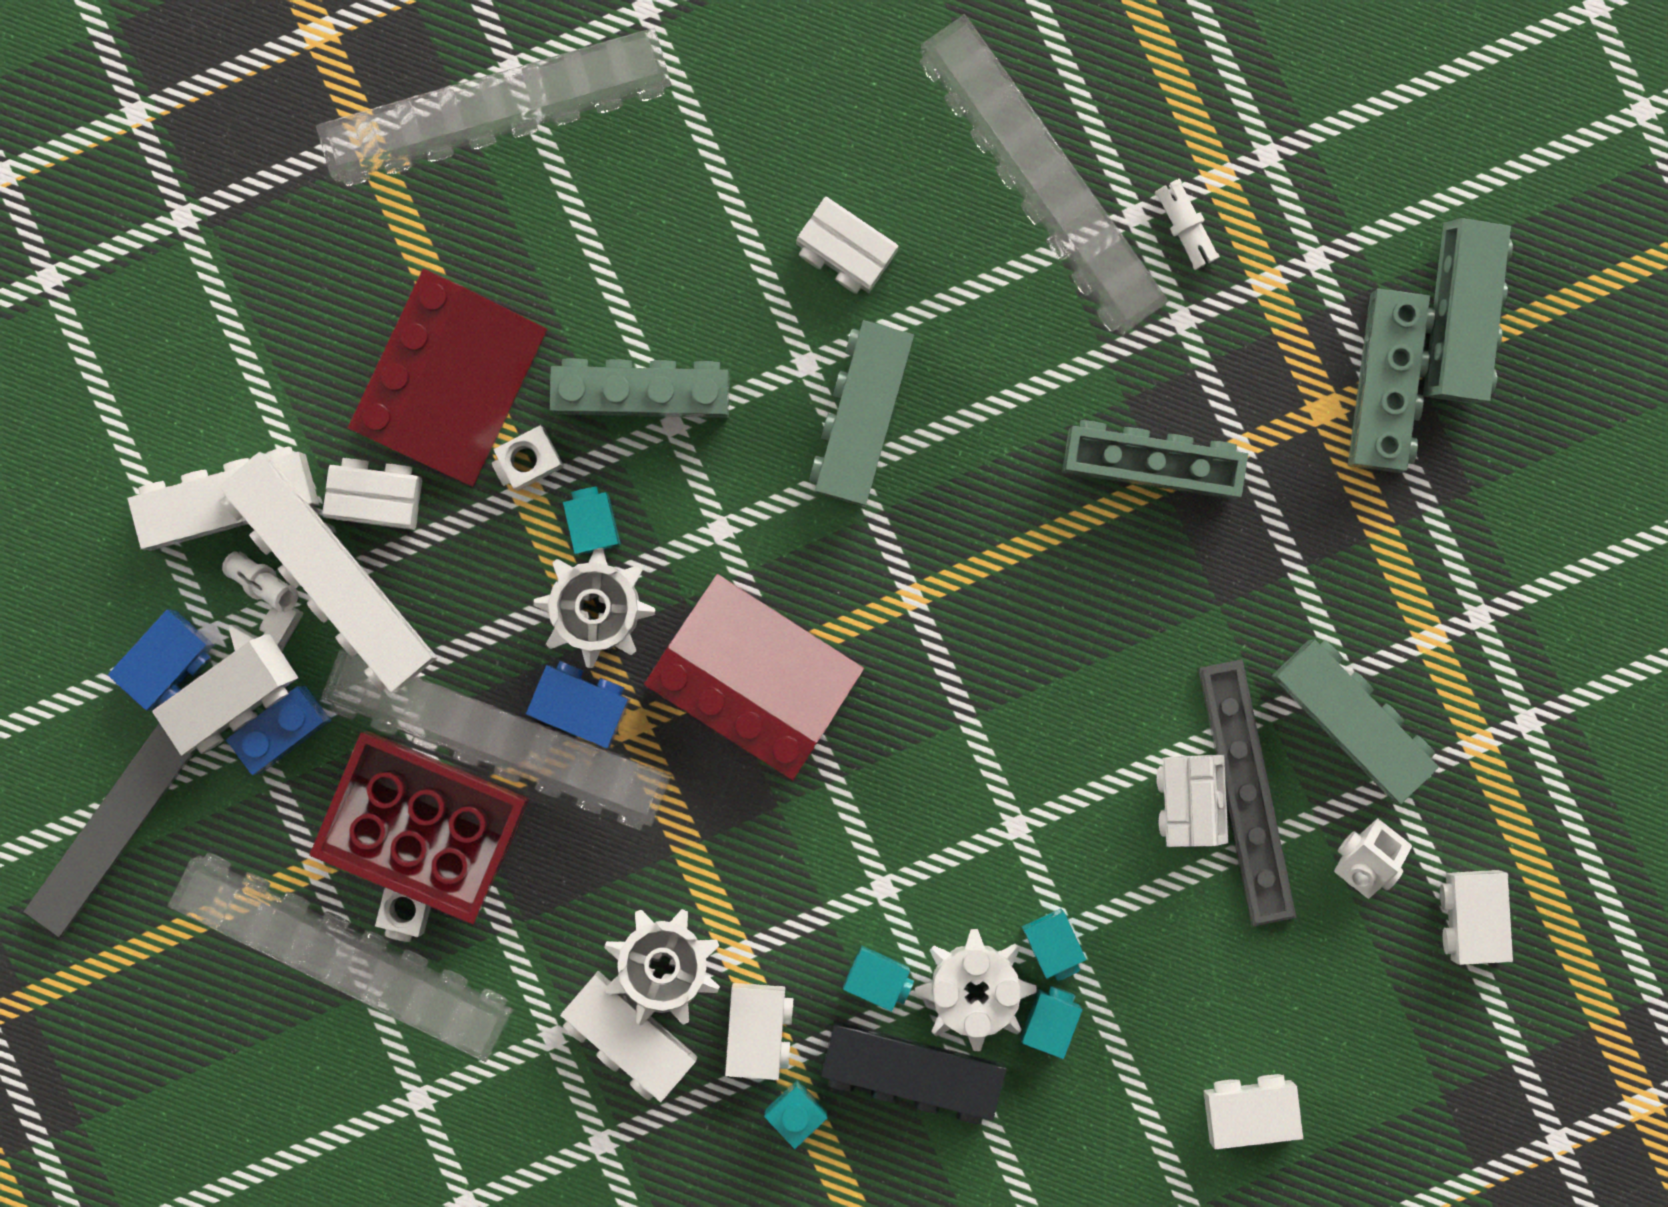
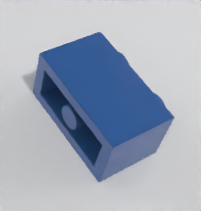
[108,609,215,711]
[526,661,630,749]
[226,686,332,775]

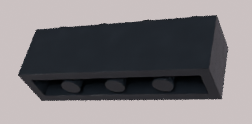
[821,1020,1006,1124]

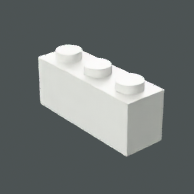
[152,633,298,756]
[560,971,698,1102]

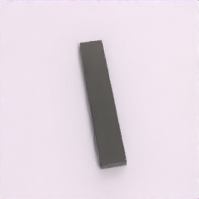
[1198,659,1297,926]
[23,723,197,937]

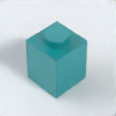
[563,487,621,555]
[1022,908,1087,981]
[843,945,914,1012]
[1020,986,1083,1059]
[764,1079,827,1149]

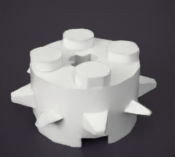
[534,548,655,668]
[604,909,720,1025]
[915,929,1036,1051]

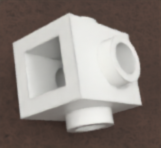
[1334,818,1412,899]

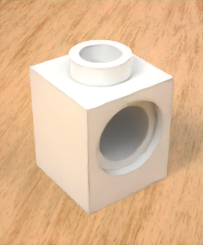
[492,425,564,491]
[375,888,431,942]

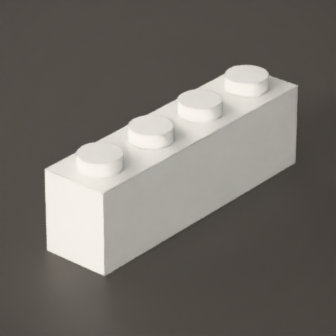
[127,447,319,551]

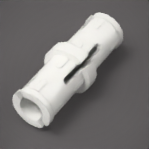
[1155,179,1220,270]
[222,551,298,612]

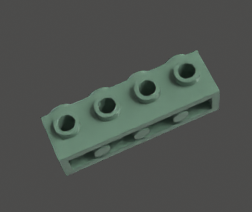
[1423,218,1513,404]
[1348,289,1435,473]
[809,320,914,507]
[550,358,730,418]
[1062,420,1249,500]
[1271,639,1439,804]

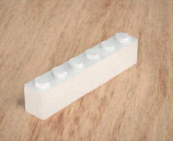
[218,452,438,692]

